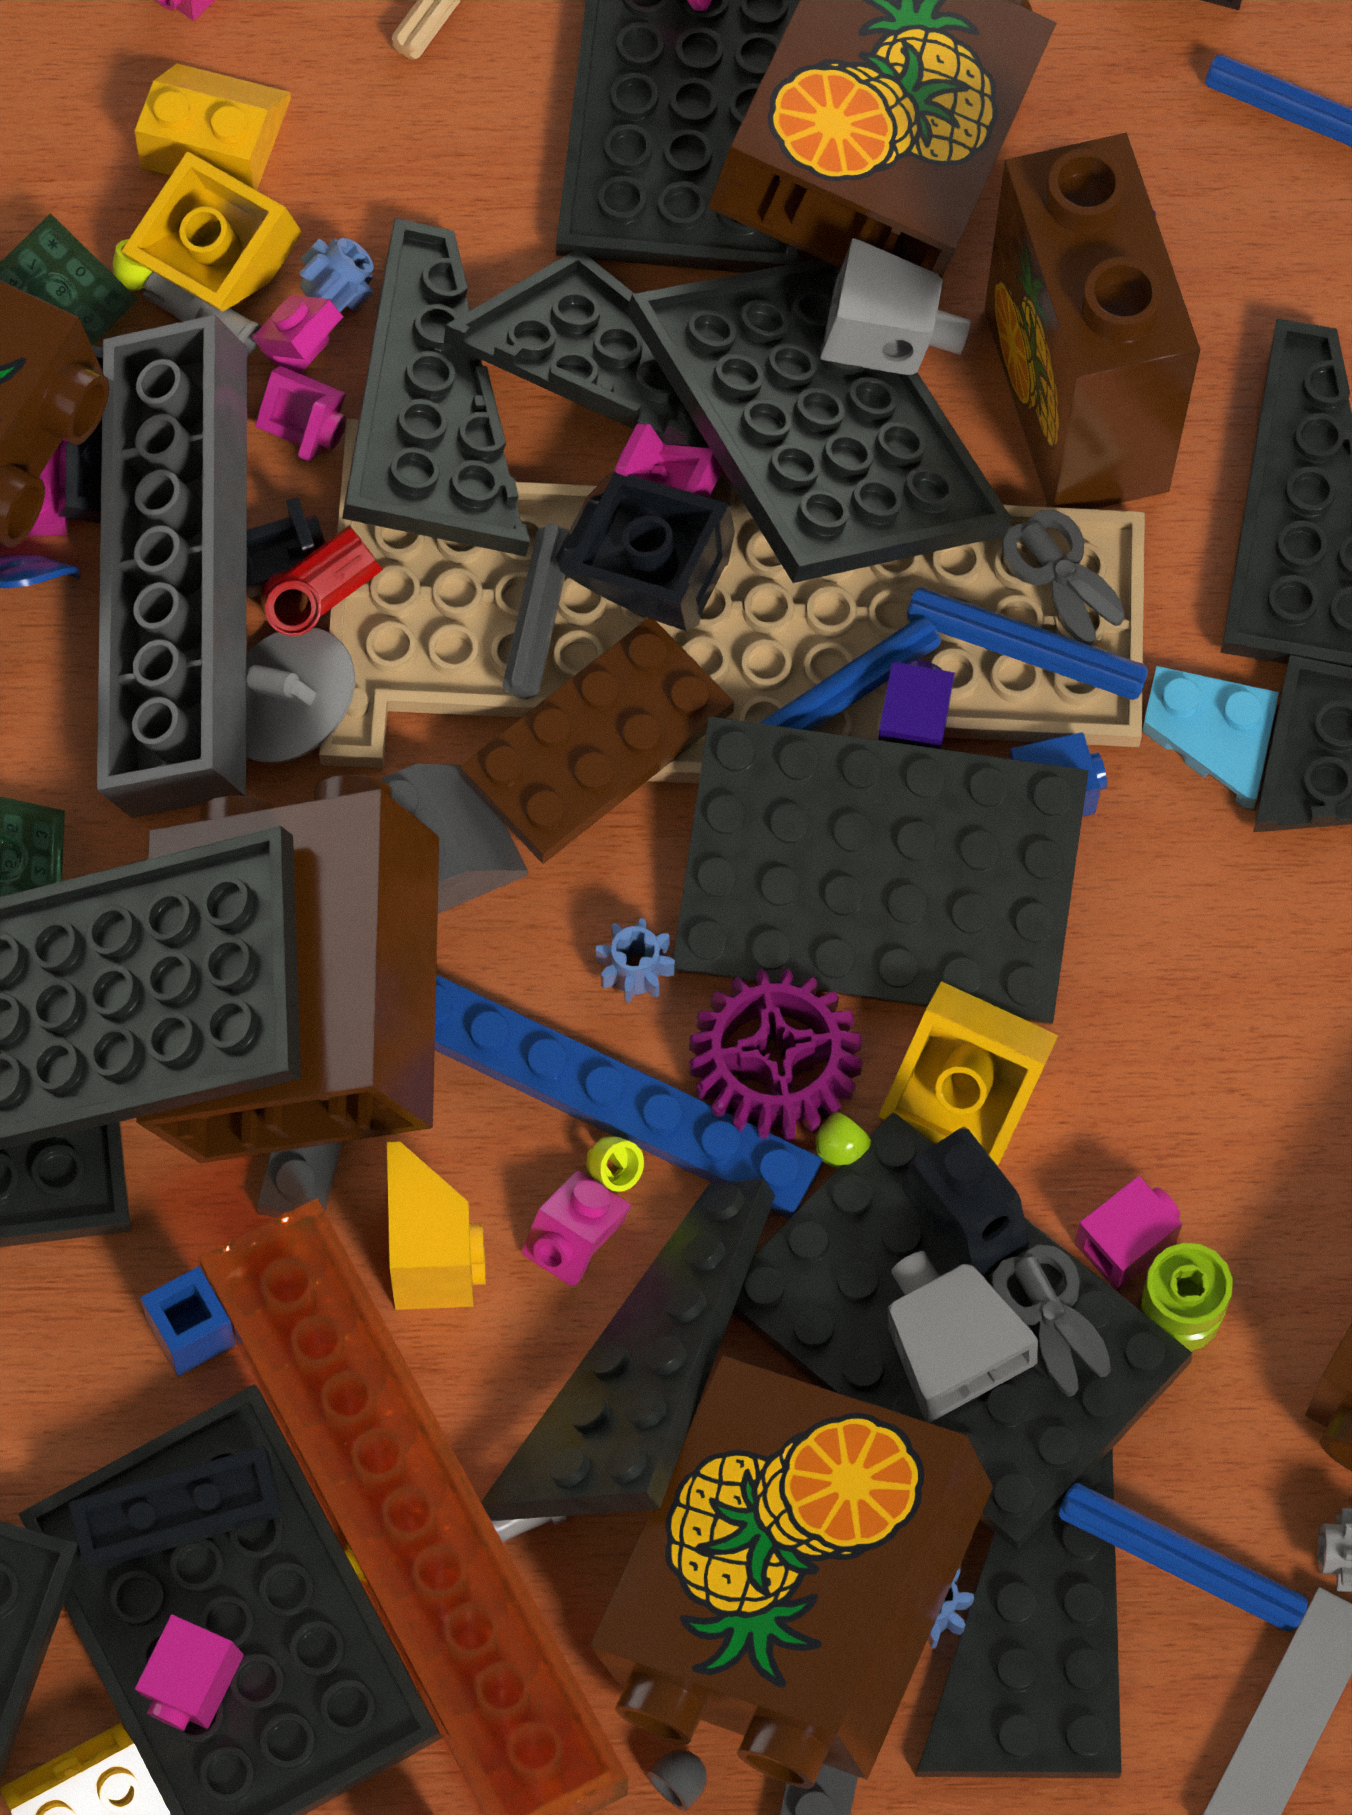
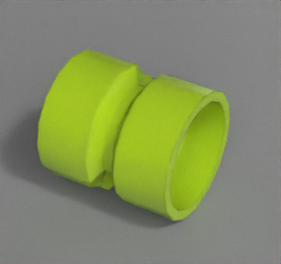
[1139,1242,1233,1351]

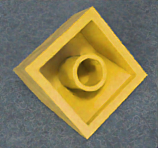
[134,63,291,191]
[121,151,303,312]
[878,981,1059,1166]
[387,1141,486,1310]

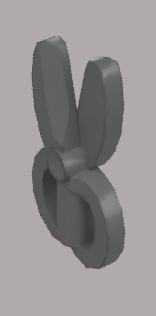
[1002,510,1125,646]
[993,1245,1111,1397]

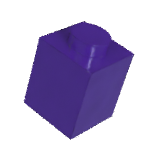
[878,660,955,749]

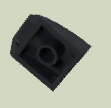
[556,471,735,631]

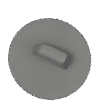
[246,627,355,763]

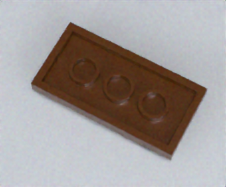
[460,618,734,864]

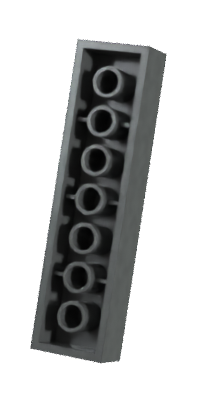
[97,315,247,818]

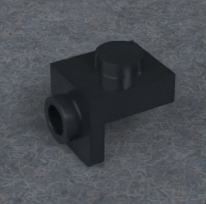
[246,497,325,598]

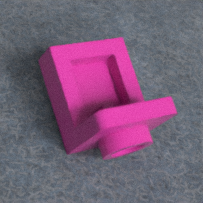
[252,295,343,374]
[255,366,346,462]
[615,423,723,498]
[522,1170,631,1286]

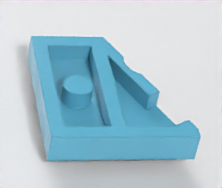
[1142,666,1279,810]

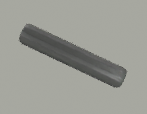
[503,524,569,699]

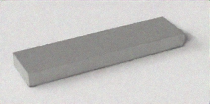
[1203,1587,1352,1815]

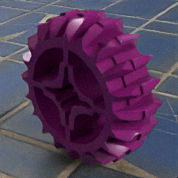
[689,969,863,1142]

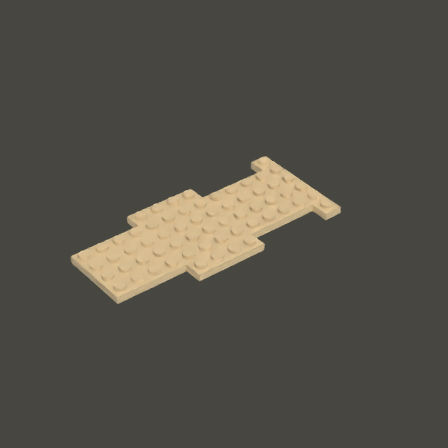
[319,419,1145,784]

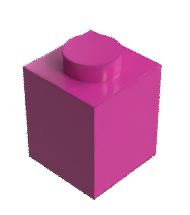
[1074,1176,1182,1291]
[135,1614,244,1731]

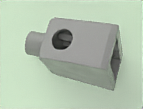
[820,238,971,375]
[888,1251,1038,1423]

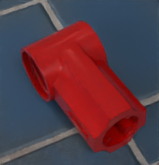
[261,525,383,636]

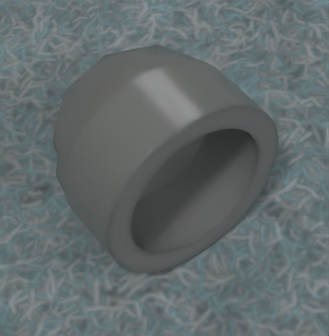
[647,1751,707,1811]

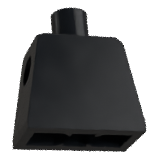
[902,1127,1029,1278]

